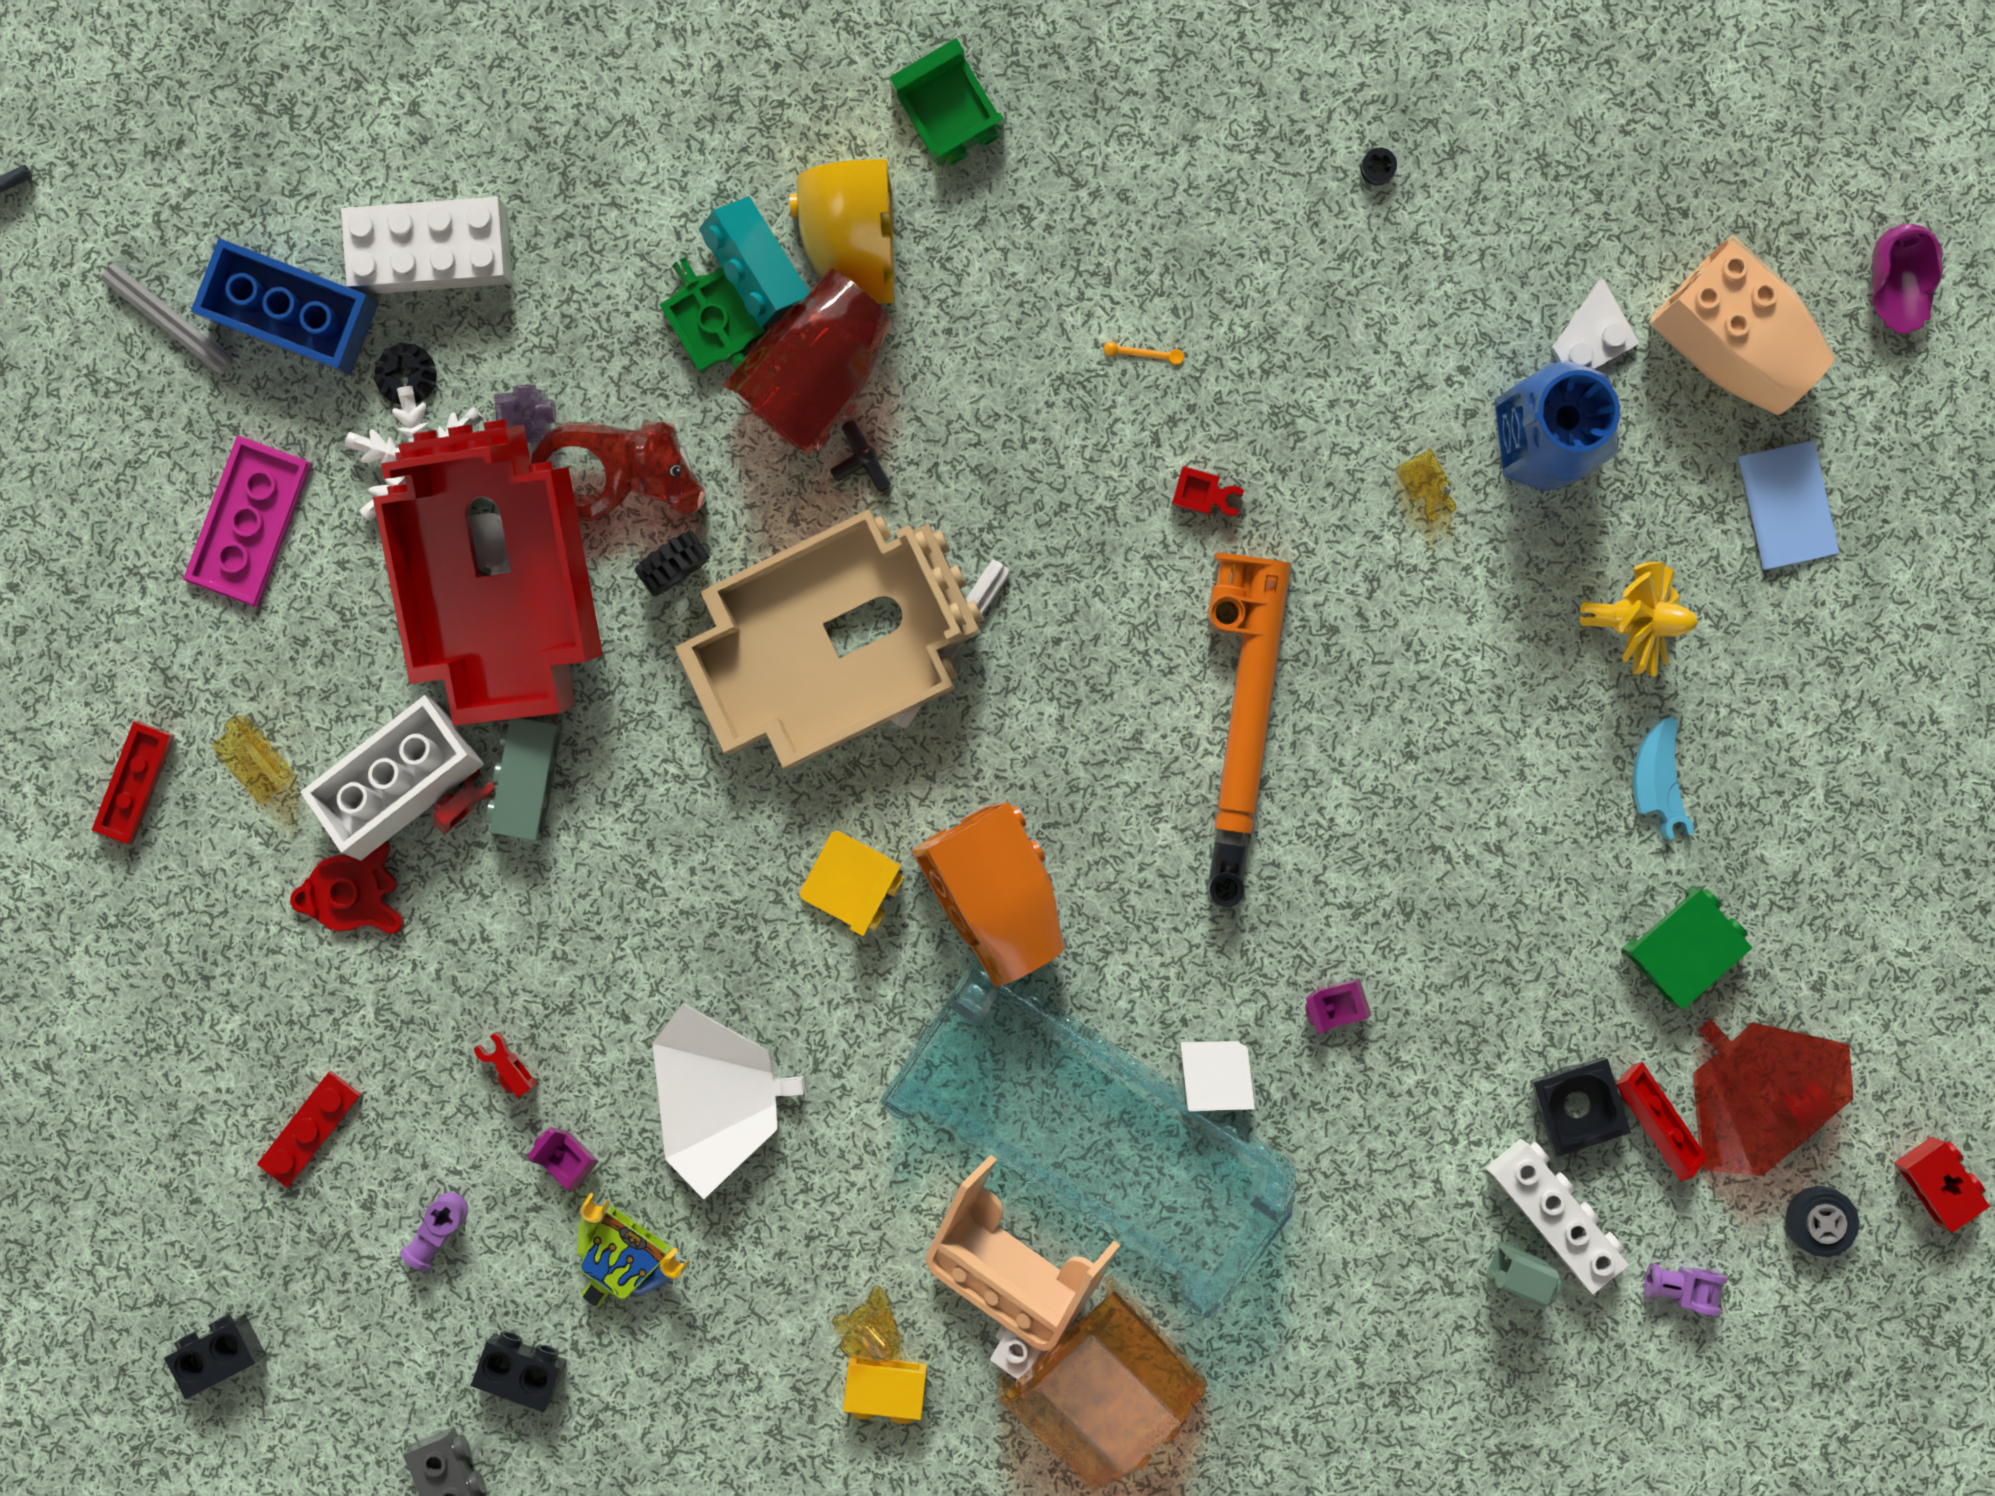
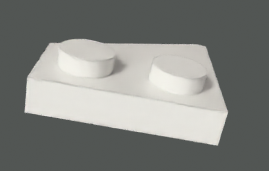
[1551,278,1640,369]

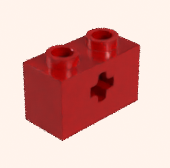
[1894,1137,1991,1233]

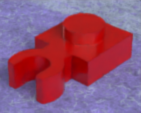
[1171,466,1244,517]

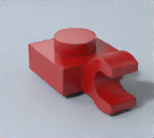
[433,769,494,835]
[474,1032,537,1098]

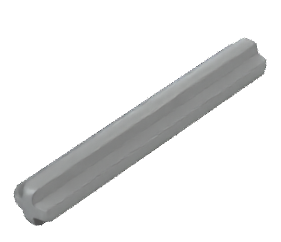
[101,264,233,374]

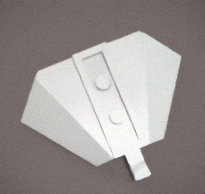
[652,1003,805,1199]

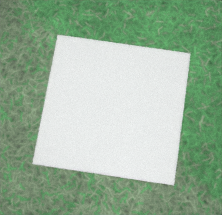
[1180,1041,1255,1111]

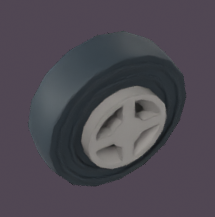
[1785,1186,1860,1257]

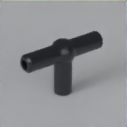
[830,420,891,492]

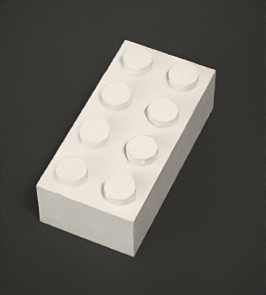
[341,197,513,294]
[300,695,485,860]

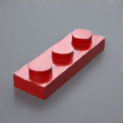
[91,721,175,844]
[1616,1061,1708,1182]
[257,1071,362,1188]

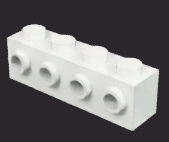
[1486,1139,1629,1295]

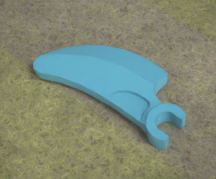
[1632,717,1694,839]

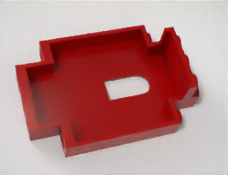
[373,419,603,726]

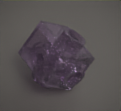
[494,384,557,443]

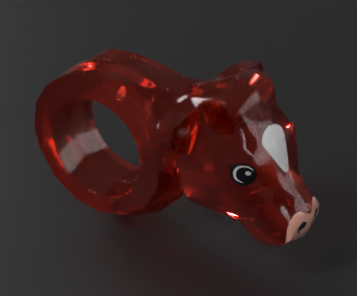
[531,420,706,522]

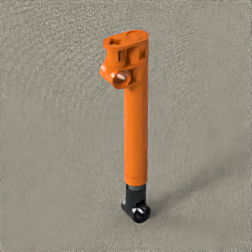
[1206,553,1292,907]

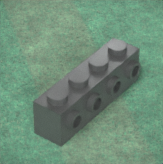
[403,1427,486,1496]

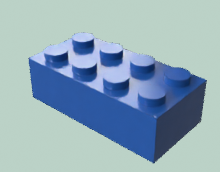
[191,238,379,376]

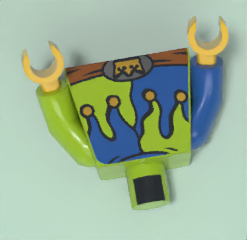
[577,1193,690,1307]

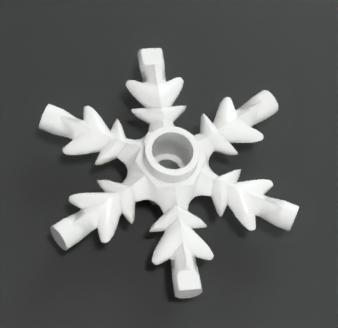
[345,386,484,521]

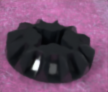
[373,342,437,405]

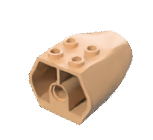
[1649,235,1835,415]

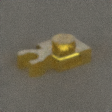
[1394,448,1456,523]

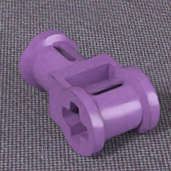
[400,1193,468,1272]
[1644,1263,1728,1316]

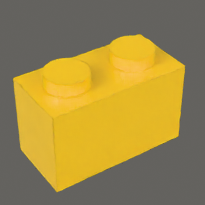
[843,1356,927,1424]

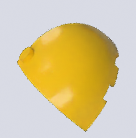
[790,159,895,304]

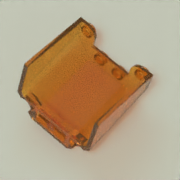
[997,1274,1208,1491]

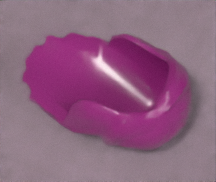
[1870,224,1944,334]

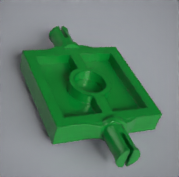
[659,258,767,380]

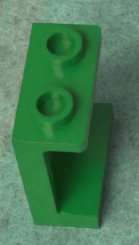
[889,37,1004,167]
[1621,887,1753,1010]

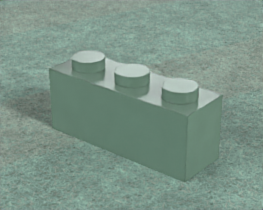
[486,718,563,841]

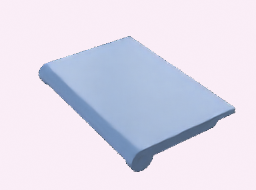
[1737,440,1839,570]

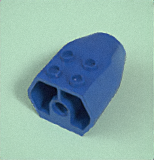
[1494,361,1620,491]

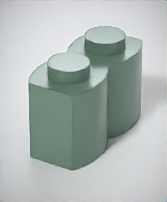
[1487,1242,1561,1307]

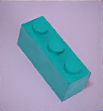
[698,196,811,328]

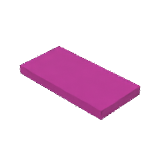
[183,435,313,608]

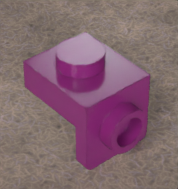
[1305,978,1372,1034]
[527,1127,599,1192]

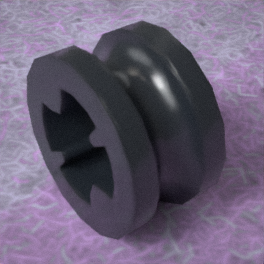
[1360,147,1397,186]

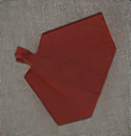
[1693,1019,1853,1176]

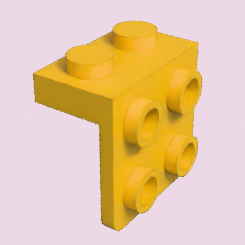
[800,831,905,936]

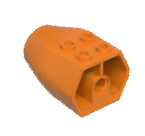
[910,802,1066,987]

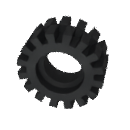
[634,530,710,597]

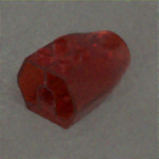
[722,267,894,455]

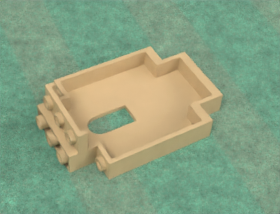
[675,509,984,769]

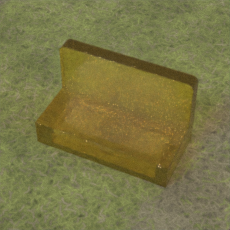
[212,715,297,803]

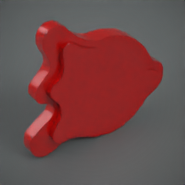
[290,841,404,934]

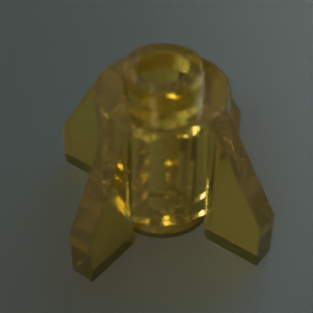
[831,1285,902,1363]

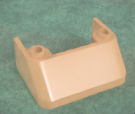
[926,1155,1120,1351]

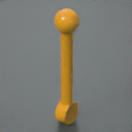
[1103,341,1184,365]

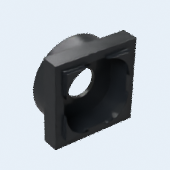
[1530,1057,1631,1157]

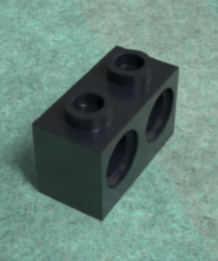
[164,1313,266,1400]
[470,1331,567,1413]

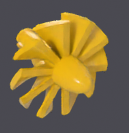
[1579,561,1698,676]

